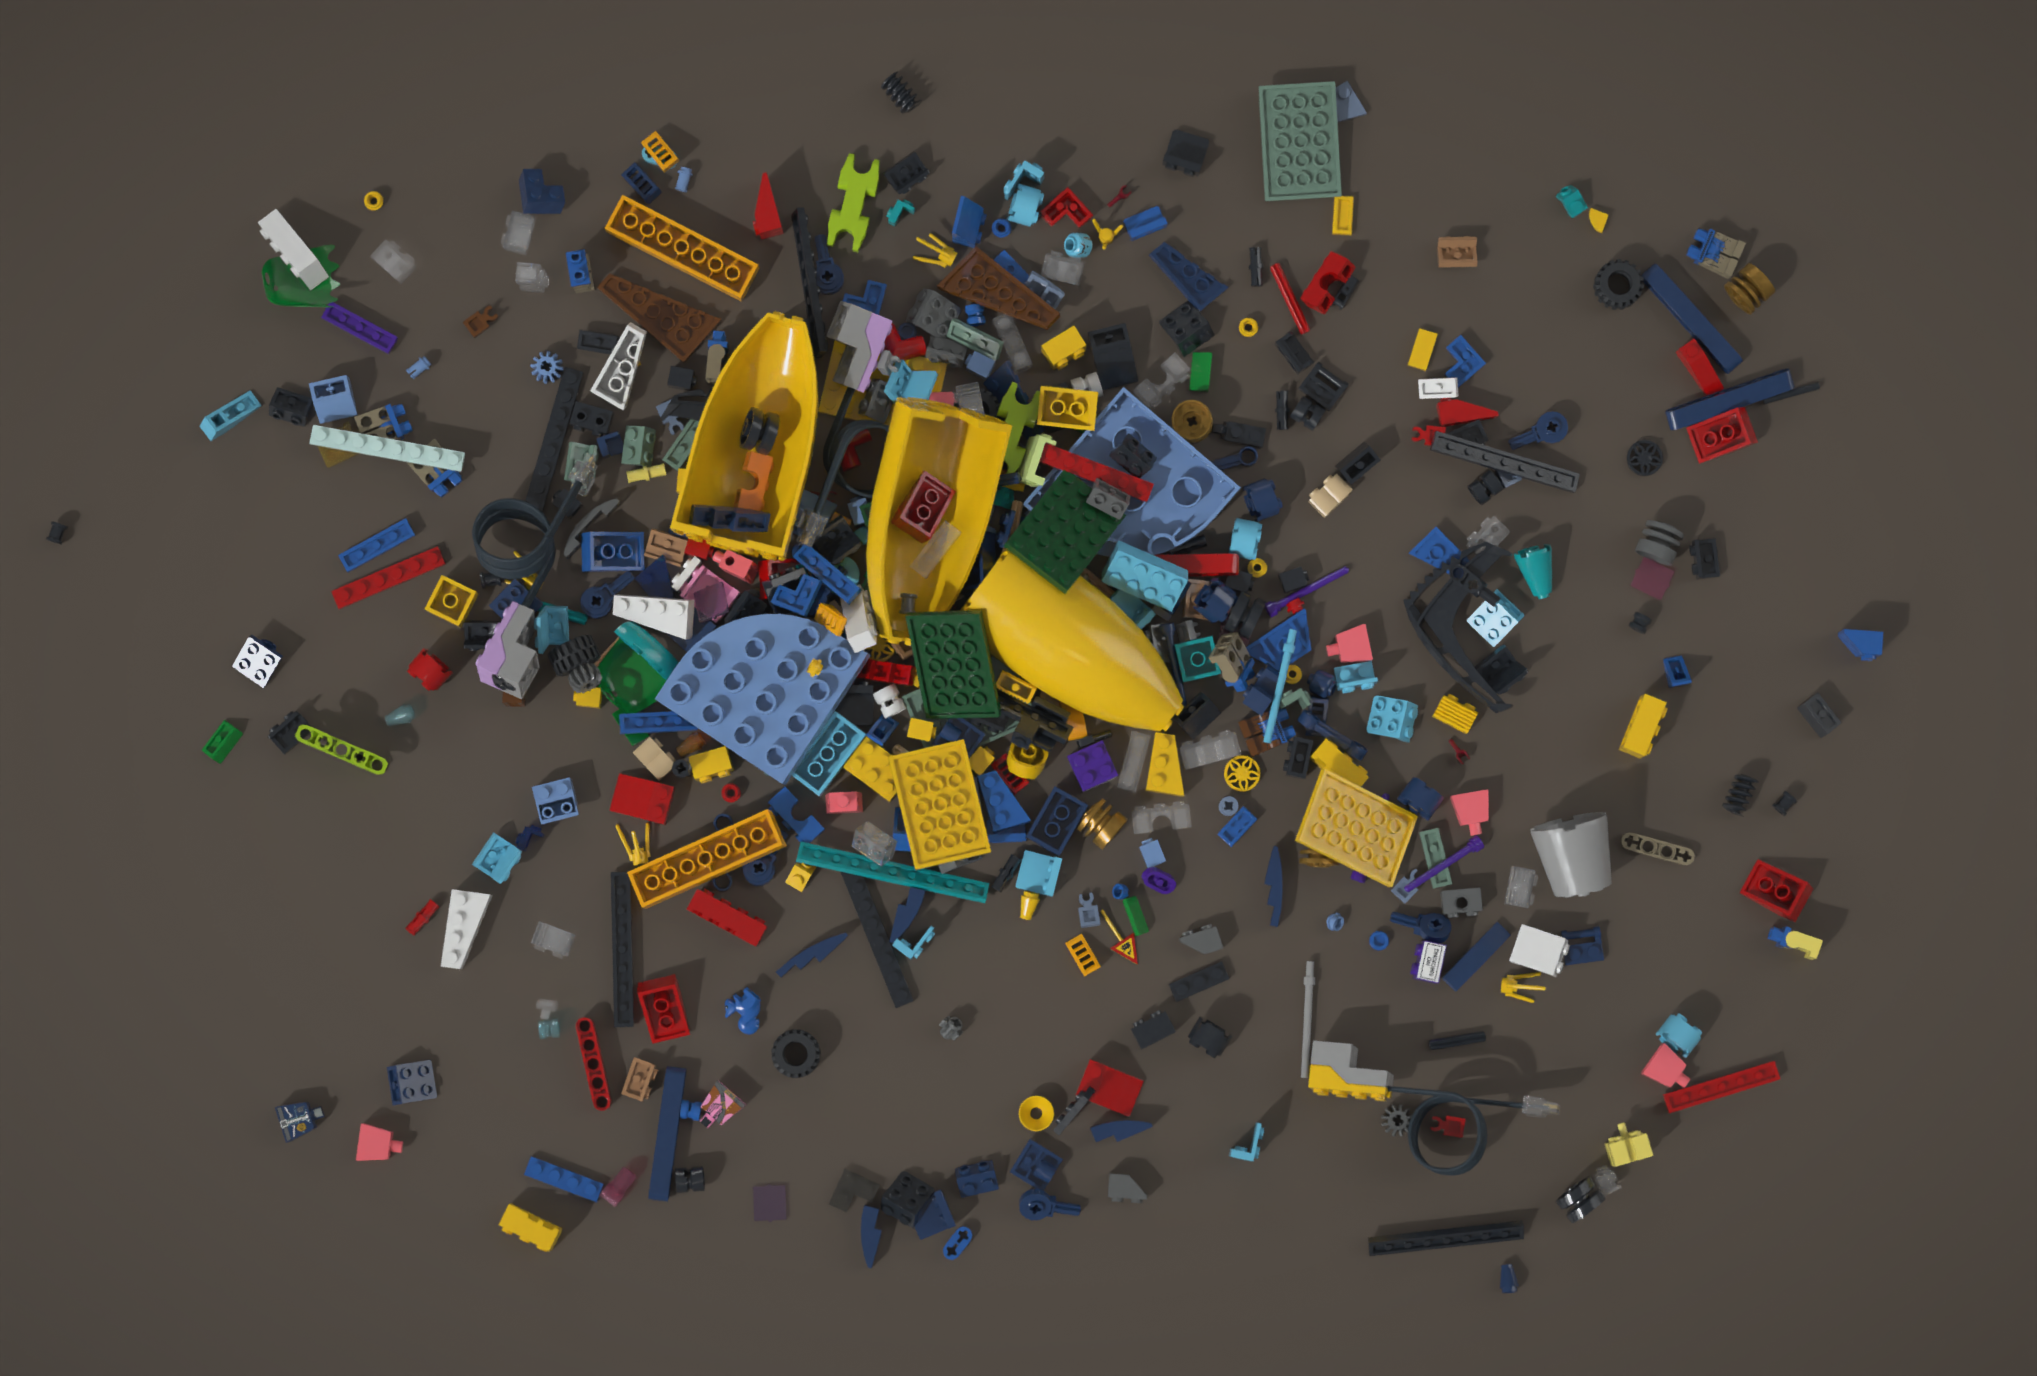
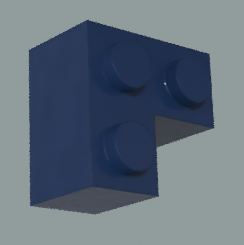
[519,169,565,214]
[1242,665,1287,716]

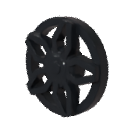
[1626,440,1663,476]

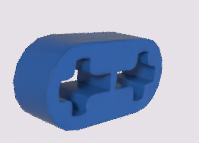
[943,1226,972,1260]

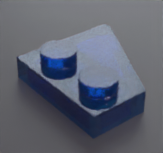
[635,555,675,598]

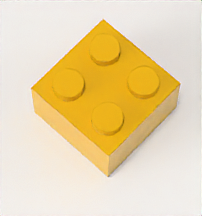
[1041,326,1086,370]
[425,575,479,628]
[688,746,734,784]

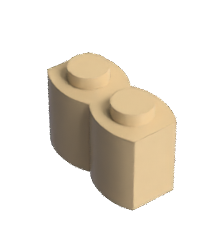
[1309,474,1353,518]
[633,737,676,781]

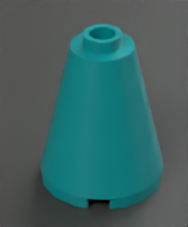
[1513,544,1552,599]

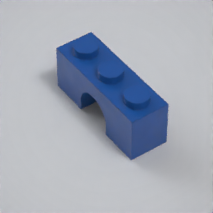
[768,787,825,844]

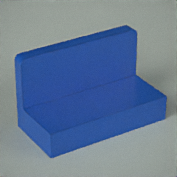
[1123,206,1167,241]
[986,820,1026,843]

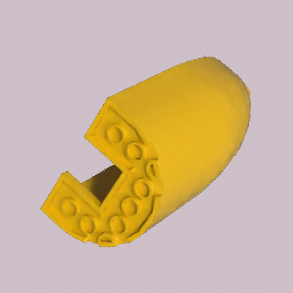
[670,311,818,561]
[866,397,1012,646]
[960,549,1184,731]

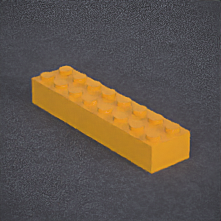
[605,195,760,302]
[627,809,787,909]

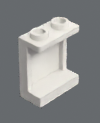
[1509,924,1570,977]

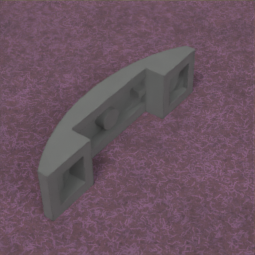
[564,499,621,559]

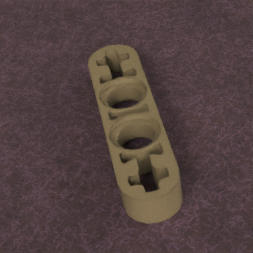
[1620,832,1695,866]

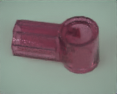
[599,1166,637,1207]

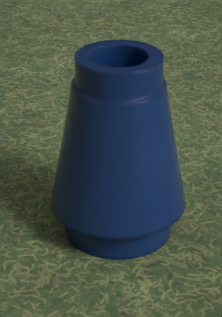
[1500,1264,1519,1294]

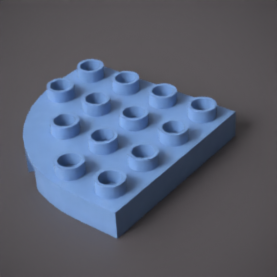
[1023,387,1241,557]
[655,614,871,785]

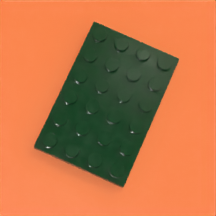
[1004,470,1126,594]
[905,610,1002,719]

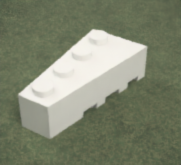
[258,209,329,290]
[590,322,647,410]
[840,584,877,653]
[613,594,695,640]
[441,889,493,969]

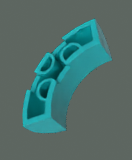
[614,621,679,681]

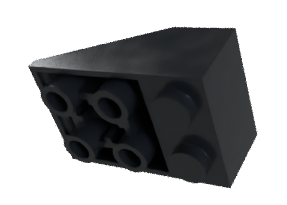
[1088,323,1139,391]

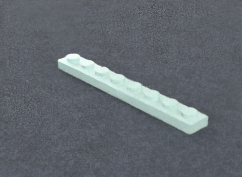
[309,425,465,472]

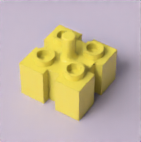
[1604,1123,1653,1167]

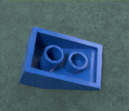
[952,196,987,248]
[581,532,644,572]

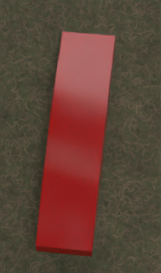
[857,659,916,686]

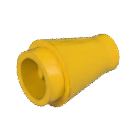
[1020,890,1040,920]

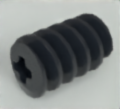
[881,71,922,114]
[1722,774,1759,817]

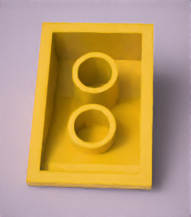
[1037,386,1098,431]

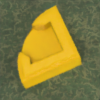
[1589,208,1608,233]

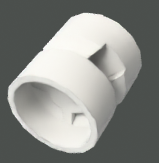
[1070,372,1103,397]
[873,684,906,719]

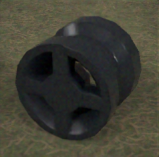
[1628,612,1652,634]

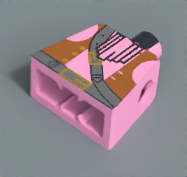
[700,1080,746,1128]

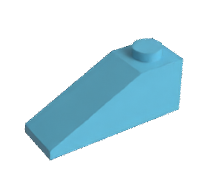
[200,391,262,441]

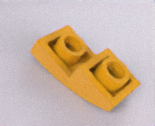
[1059,701,1087,741]

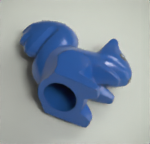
[725,987,761,1035]

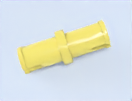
[626,463,666,483]

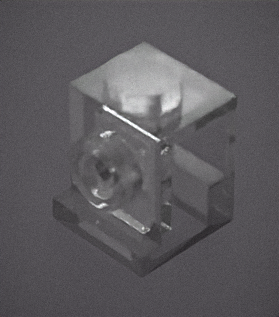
[1592,1165,1622,1196]

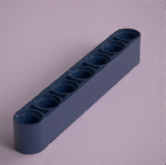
[1641,263,1743,374]
[1665,368,1795,430]
[648,1066,686,1202]

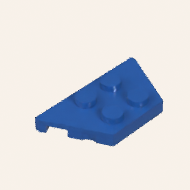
[1246,608,1311,672]

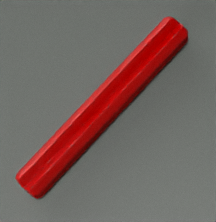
[1270,263,1310,334]

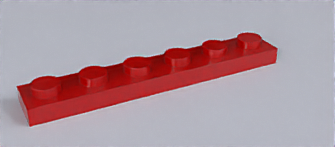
[1039,443,1154,502]
[331,546,446,610]
[1663,1061,1780,1113]

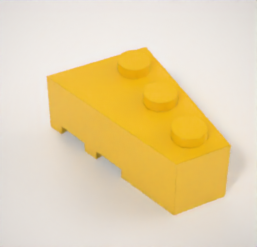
[1145,732,1184,797]
[1310,739,1369,787]
[499,1203,563,1252]

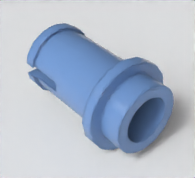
[675,167,693,192]
[406,356,431,379]

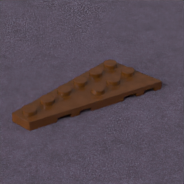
[937,247,1061,330]
[597,273,722,363]

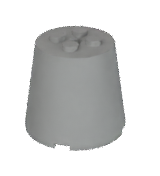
[1530,812,1612,898]

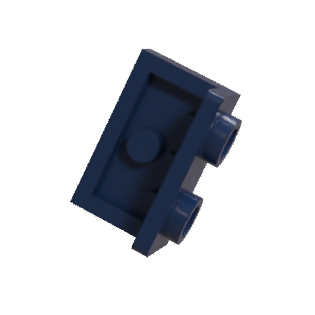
[955,1160,999,1198]

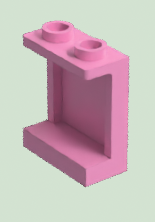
[679,565,741,624]

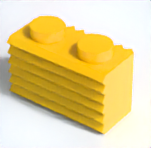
[996,670,1037,704]
[1432,694,1478,734]

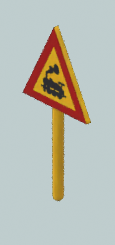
[1100,910,1138,965]

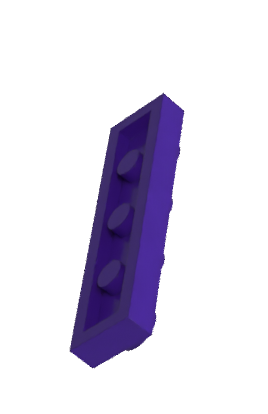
[321,302,398,354]

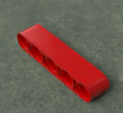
[1154,554,1239,576]
[576,1017,612,1111]

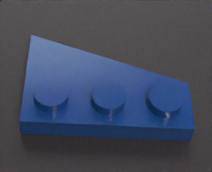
[1409,527,1470,579]

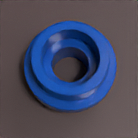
[992,218,1011,238]

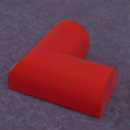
[1039,187,1093,228]
[884,323,926,361]
[841,429,872,472]

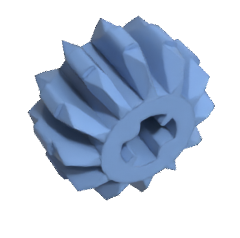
[531,351,564,384]

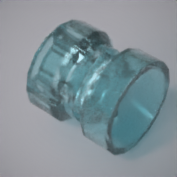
[538,1018,560,1039]

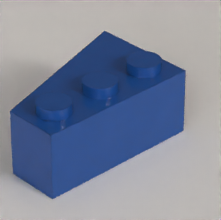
[977,771,1031,834]

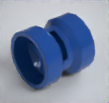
[965,304,986,326]
[680,1100,702,1121]

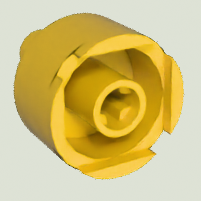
[1007,743,1048,779]

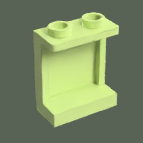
[1018,433,1057,487]

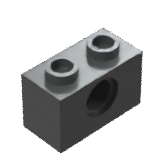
[1440,888,1483,918]

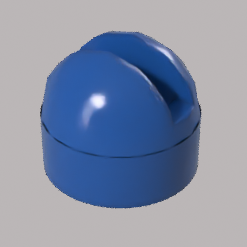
[1112,884,1129,900]

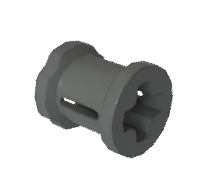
[899,593,918,615]

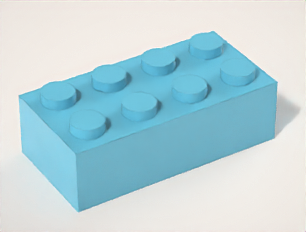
[1101,540,1188,612]
[792,711,867,796]

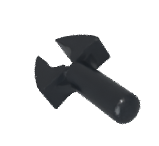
[1076,730,1112,748]

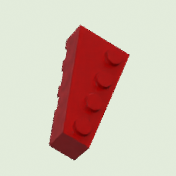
[686,888,768,947]

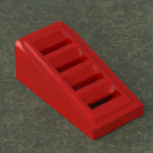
[991,753,1030,795]

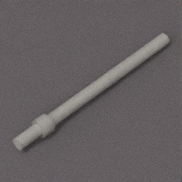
[1301,961,1315,1078]

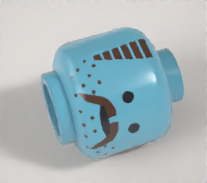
[1064,233,1093,258]

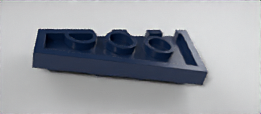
[1149,242,1228,312]
[983,360,1045,440]

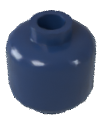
[1307,670,1337,698]

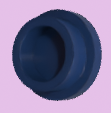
[898,323,917,340]

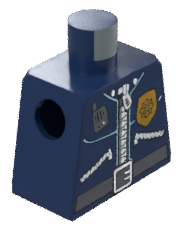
[275,1102,325,1143]

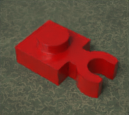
[1411,425,1446,446]
[1430,1116,1466,1138]

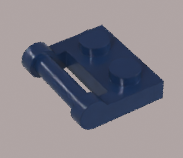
[1560,926,1604,966]

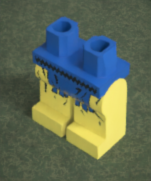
[1767,927,1823,960]

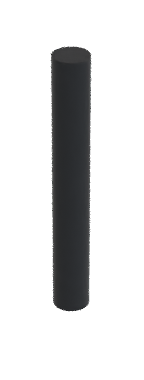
[1763,382,1820,404]

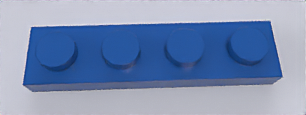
[338,518,416,573]
[793,544,862,605]
[619,711,698,734]
[524,1156,604,1202]

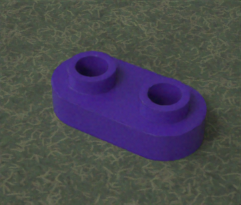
[1142,867,1176,894]

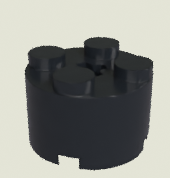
[1188,1016,1233,1058]

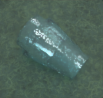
[385,704,415,726]

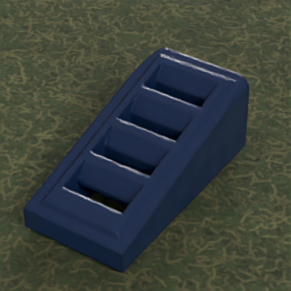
[621,162,662,205]
[1305,695,1329,737]

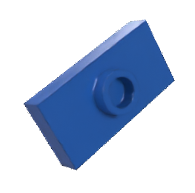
[994,250,1029,284]
[1217,806,1257,847]

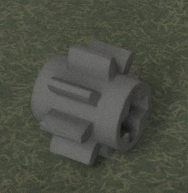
[939,1016,964,1041]

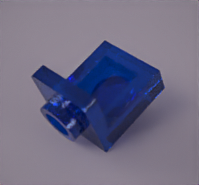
[515,825,545,852]

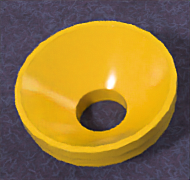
[1019,1096,1054,1131]

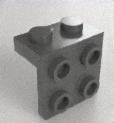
[905,288,961,339]

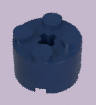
[1242,478,1283,522]
[1193,578,1239,623]
[1397,777,1444,821]

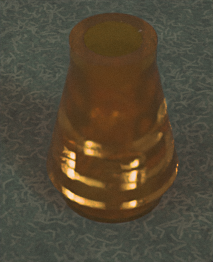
[676,732,706,757]

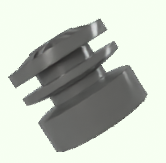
[1635,520,1684,566]

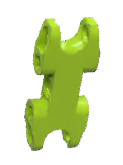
[827,153,880,253]
[997,382,1040,474]
[295,725,388,775]

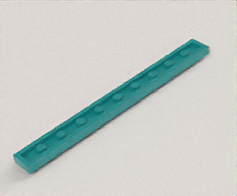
[796,841,989,903]

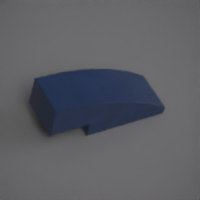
[890,887,926,943]
[1090,1120,1153,1142]
[861,1205,882,1268]

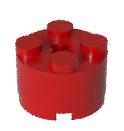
[407,648,453,691]

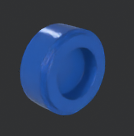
[1369,931,1389,951]

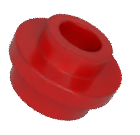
[1286,598,1305,614]
[721,783,741,803]

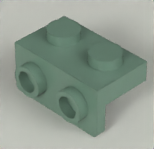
[621,426,656,467]
[564,442,599,484]
[1279,688,1311,709]

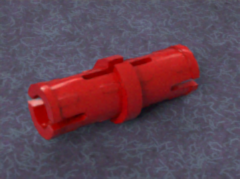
[405,899,440,936]

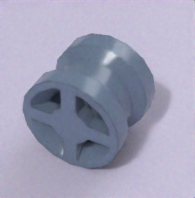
[1219,796,1238,816]

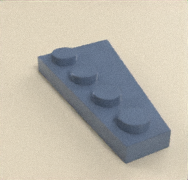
[1335,81,1367,123]

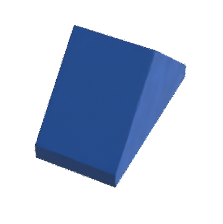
[1663,655,1691,688]
[866,714,899,748]

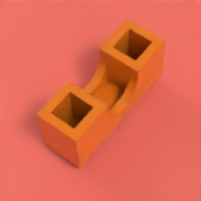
[733,451,774,511]

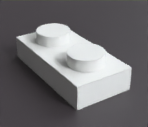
[1418,377,1458,399]
[672,556,702,593]

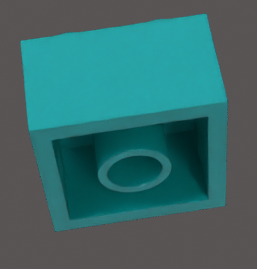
[1175,636,1221,682]

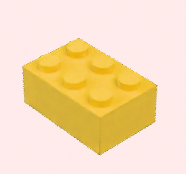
[1618,694,1668,758]
[843,736,897,802]

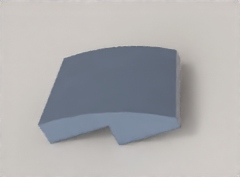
[1024,271,1065,309]

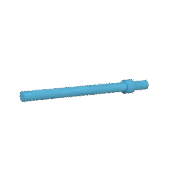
[1263,629,1297,744]

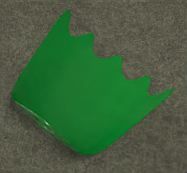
[262,245,340,307]
[597,638,666,714]

